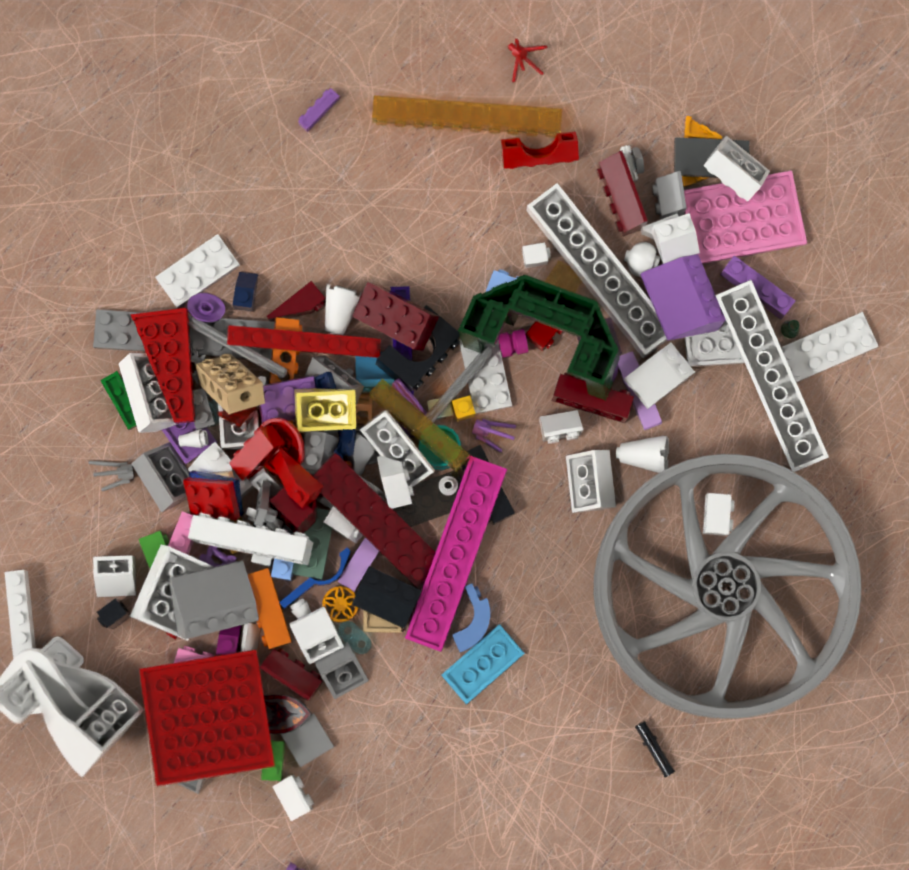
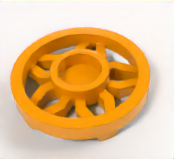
[322,586,358,623]

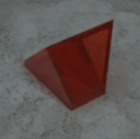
[218,406,258,432]

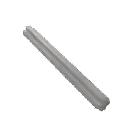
[189,317,287,378]
[413,346,493,437]

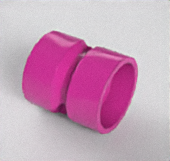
[498,329,528,358]

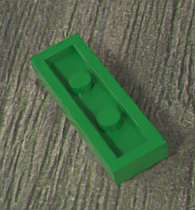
[100,371,137,430]

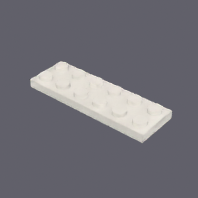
[781,312,878,383]

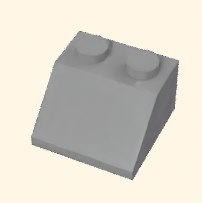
[652,171,686,220]
[315,642,369,699]

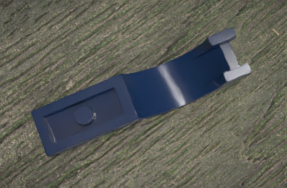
[314,372,356,459]

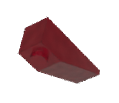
[267,281,326,322]

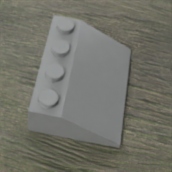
[169,560,259,639]

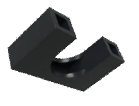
[375,305,460,392]

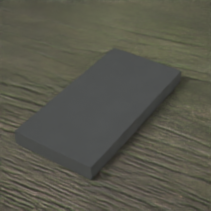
[674,137,750,178]

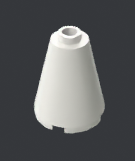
[325,284,362,335]
[616,435,669,473]

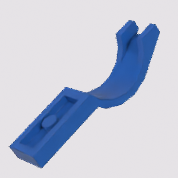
[279,547,351,609]

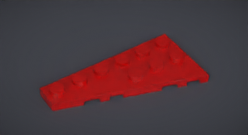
[130,308,195,424]

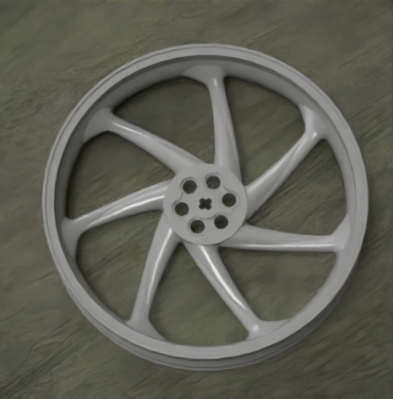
[593,454,861,718]

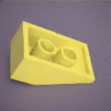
[294,388,356,432]

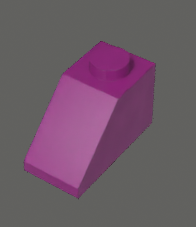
[216,625,242,655]

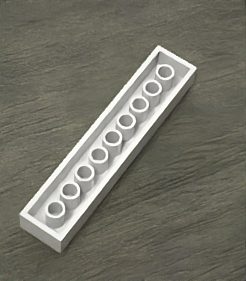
[526,183,667,358]
[716,280,829,472]

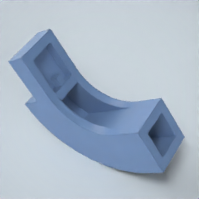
[452,583,490,653]

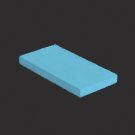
[441,624,525,704]

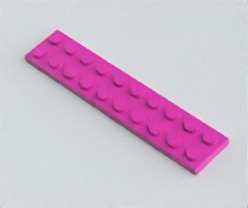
[405,456,508,652]

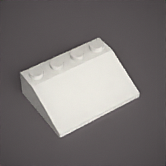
[130,545,214,641]

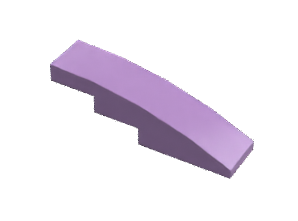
[617,351,662,430]

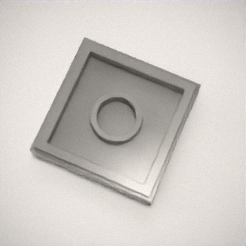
[281,714,334,767]

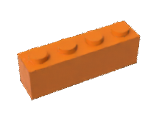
[247,568,293,650]

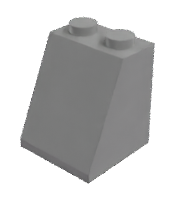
[301,431,345,471]

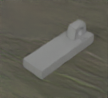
[254,480,277,527]

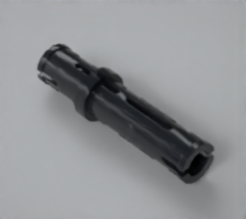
[635,721,675,778]

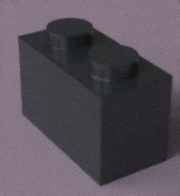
[96,598,131,629]

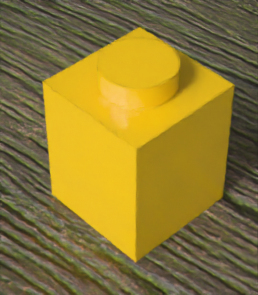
[451,395,476,422]

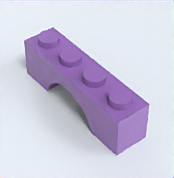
[720,255,796,319]

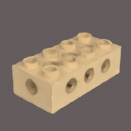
[196,354,265,414]

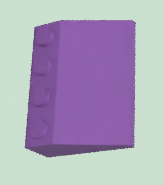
[640,254,726,341]

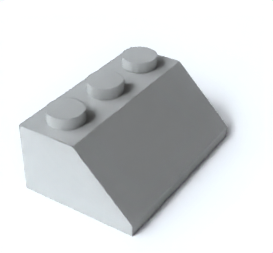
[132,442,192,512]

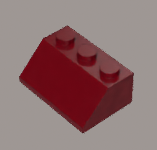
[259,648,323,701]

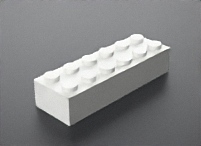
[188,513,313,565]

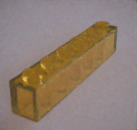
[369,378,470,473]

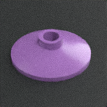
[187,293,225,322]

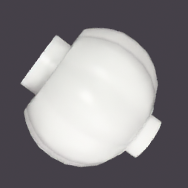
[624,242,661,278]

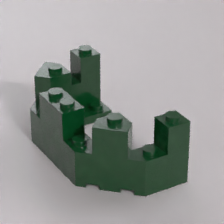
[458,274,620,401]

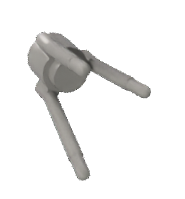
[88,461,134,491]

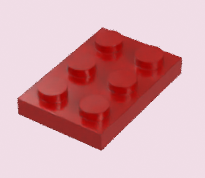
[183,477,240,520]

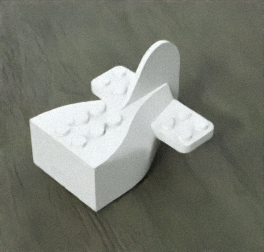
[0,637,145,777]

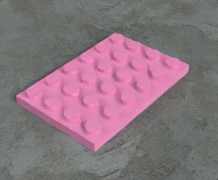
[684,171,807,264]

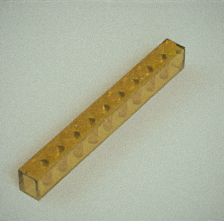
[372,95,562,138]

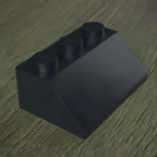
[352,566,422,629]

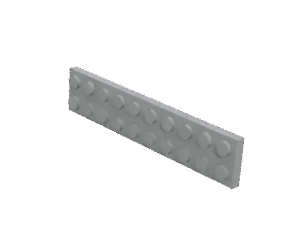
[93,310,285,361]

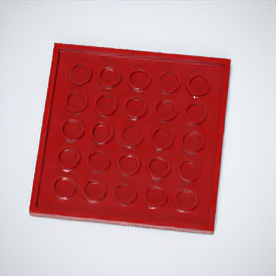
[139,650,275,787]

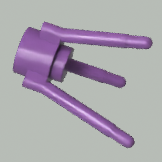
[472,419,516,452]

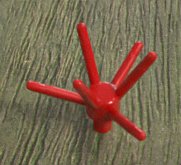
[508,38,547,83]

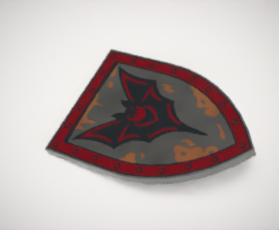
[264,695,312,734]

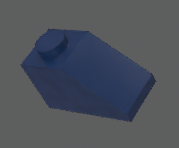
[233,272,258,312]

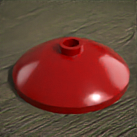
[260,417,305,474]

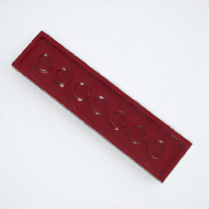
[312,453,436,588]

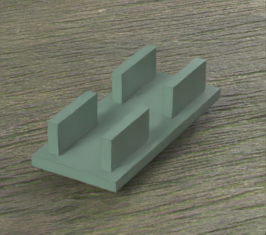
[292,508,332,580]

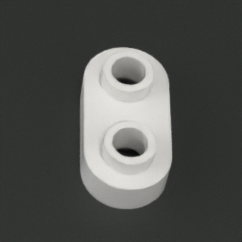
[246,507,284,530]

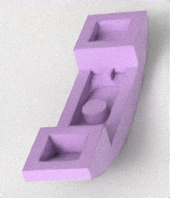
[338,538,379,592]

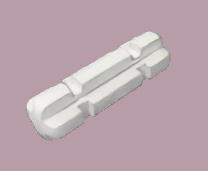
[620,145,638,182]

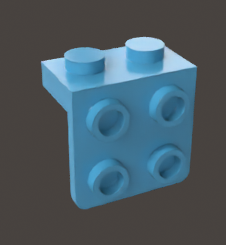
[355,352,394,393]

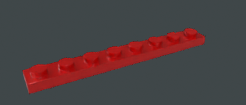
[227,325,381,358]

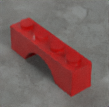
[501,131,579,169]

